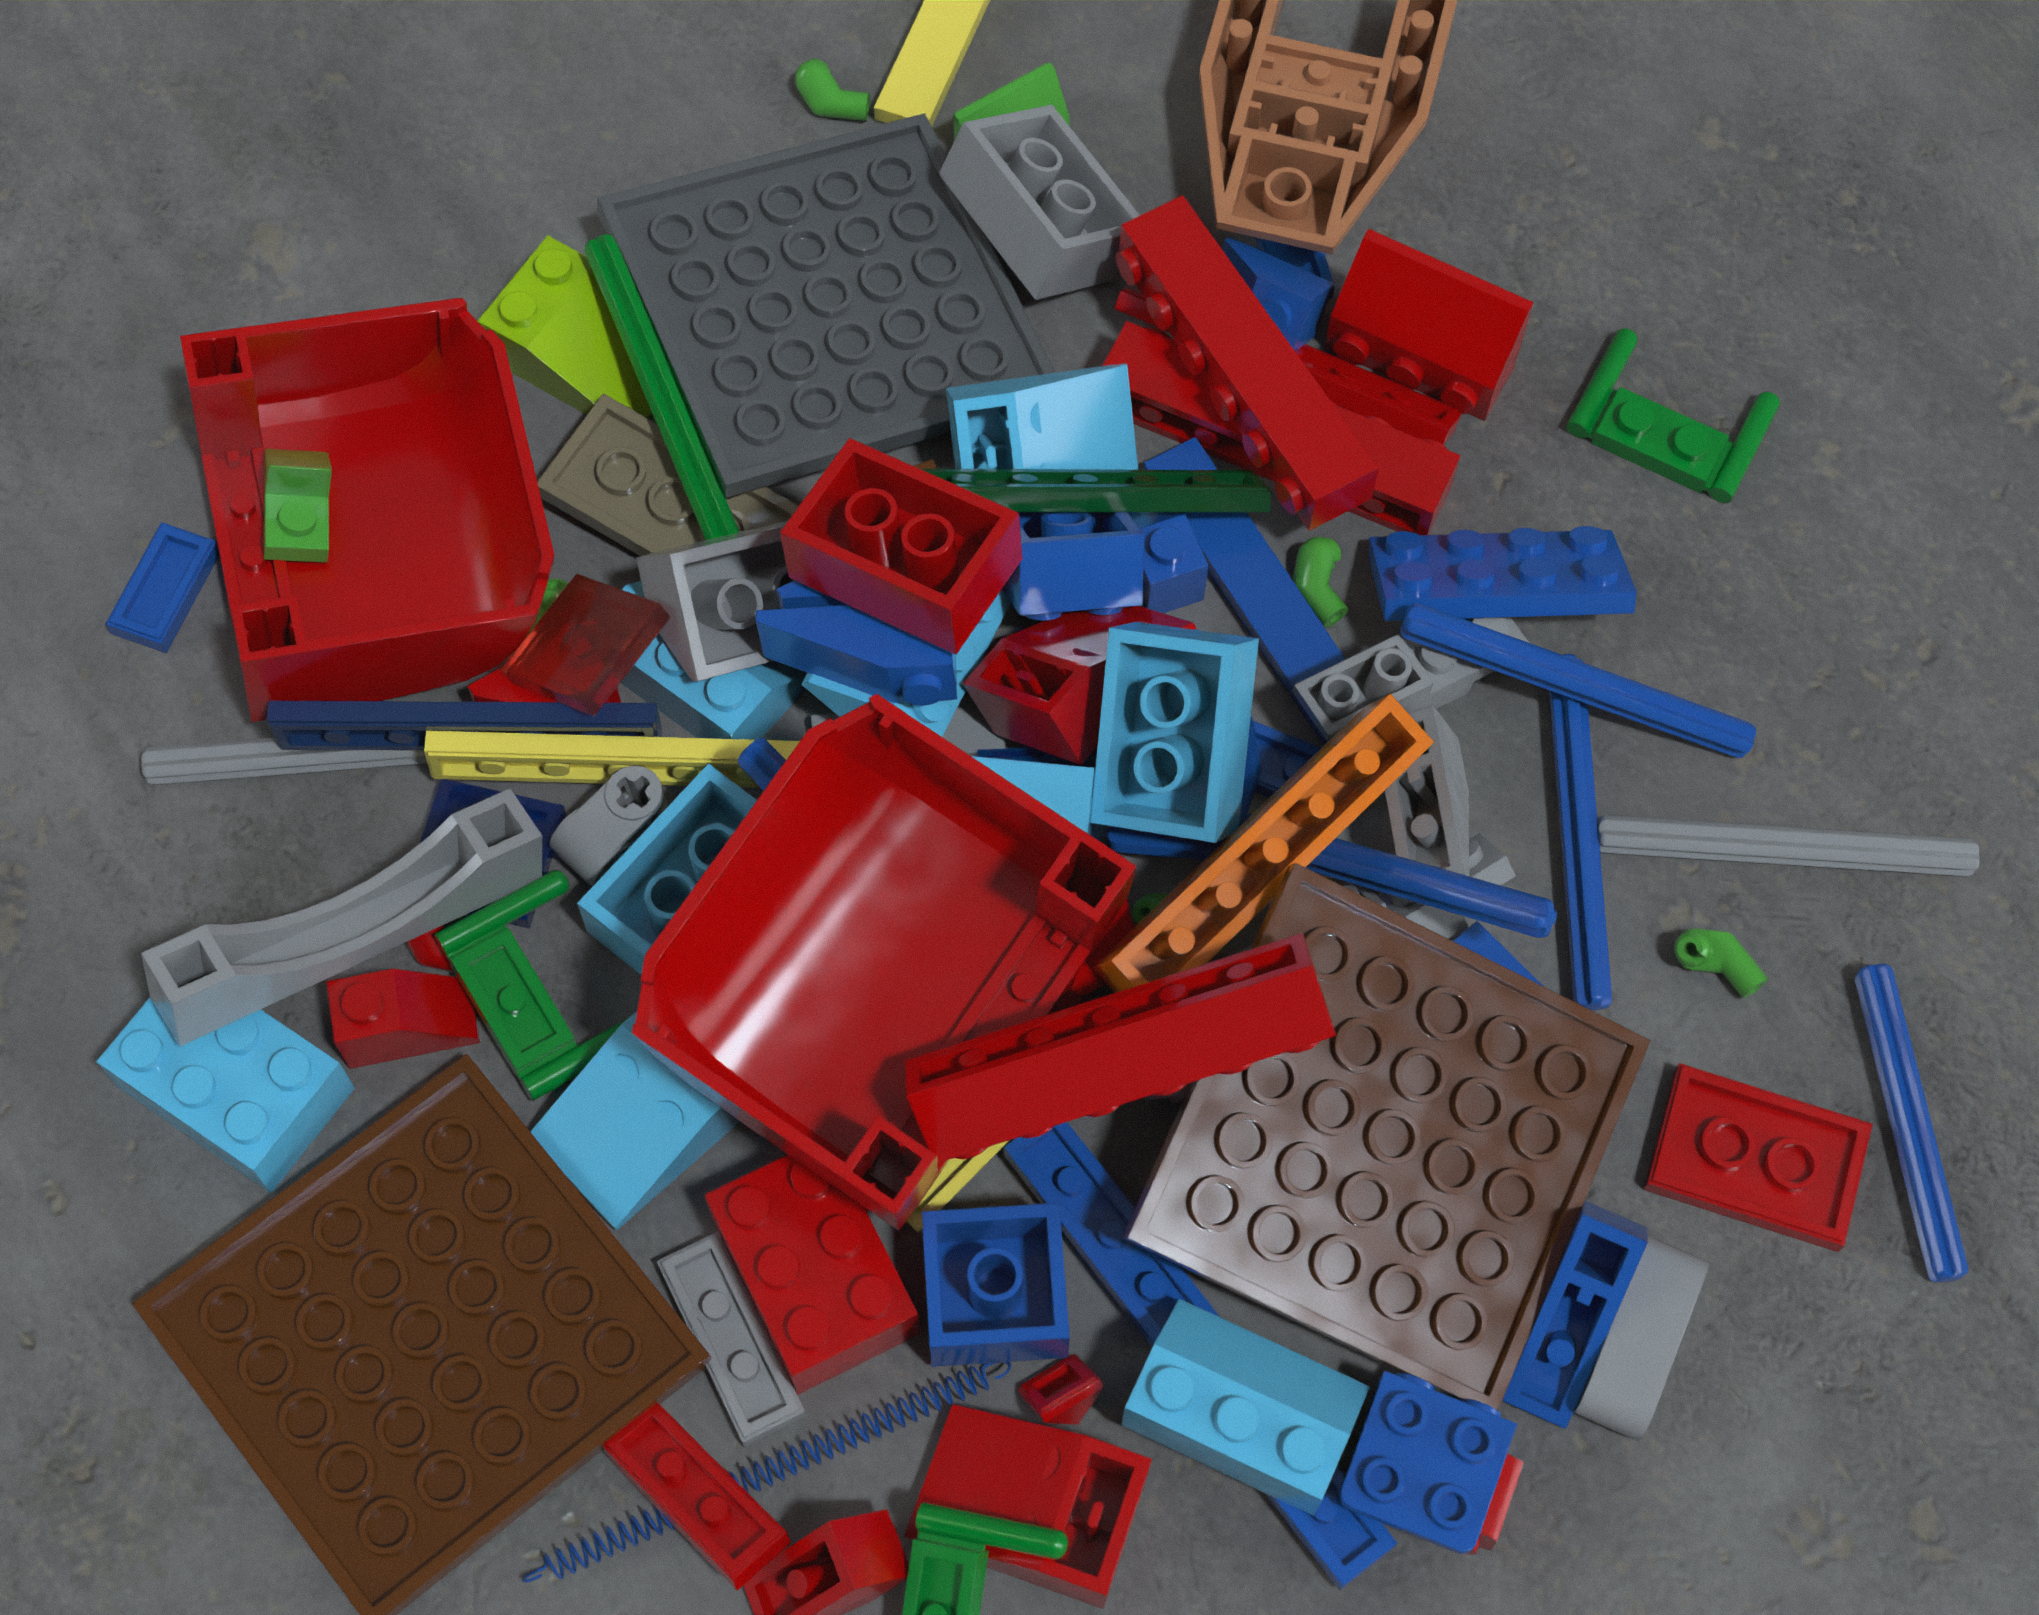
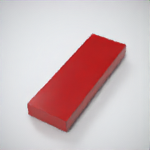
[602,1403,791,1591]

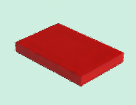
[1643,1063,1873,1252]

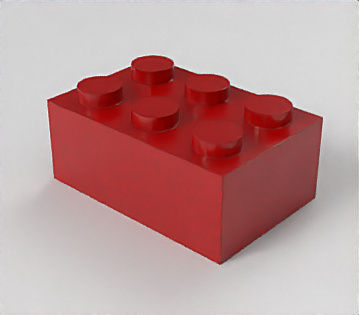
[780,438,1023,655]
[704,1155,920,1395]

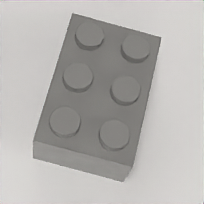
[939,105,1140,300]

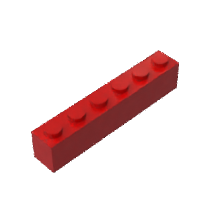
[1115,195,1379,531]
[1102,321,1461,535]
[905,933,1336,1163]

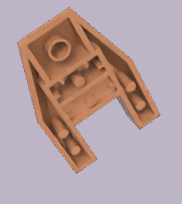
[1199,0,1458,254]

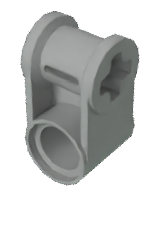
[549,765,669,887]

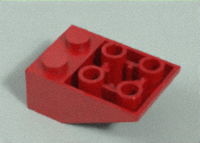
[962,606,1197,765]
[904,1404,1152,1609]

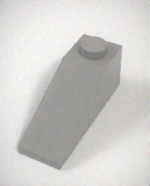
[1385,705,1469,876]

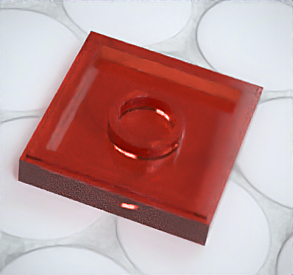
[500,573,670,716]

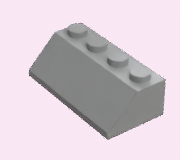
[636,521,794,681]

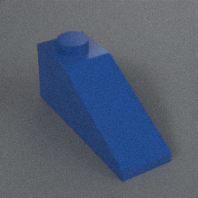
[756,605,957,706]
[1502,1201,1648,1429]

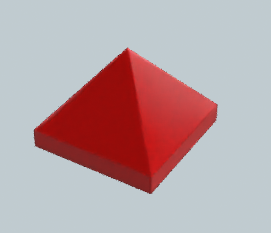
[1017,1354,1104,1425]

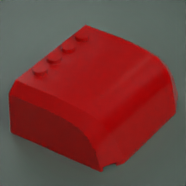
[180,297,555,722]
[632,694,1136,1231]

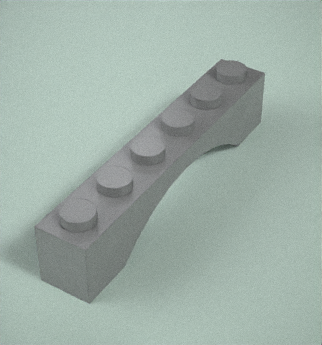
[141,788,542,1047]

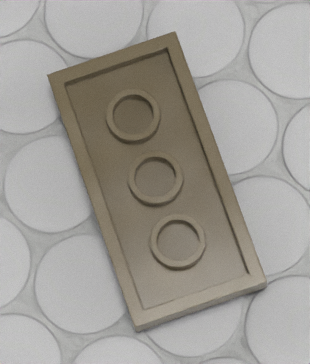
[537,393,799,556]

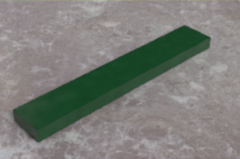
[921,469,1272,512]

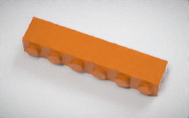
[1092,693,1434,993]

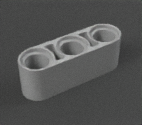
[1574,1235,1709,1441]

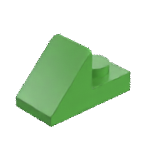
[264,448,332,563]

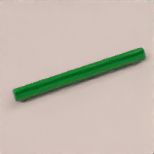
[584,234,739,540]

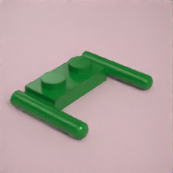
[1566,328,1780,503]
[434,870,628,1102]
[902,1502,1068,1615]

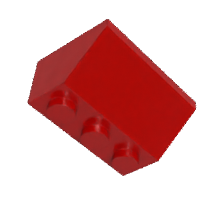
[1324,228,1534,421]

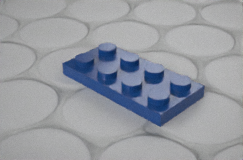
[1368,526,1637,621]

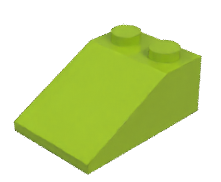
[478,235,654,420]

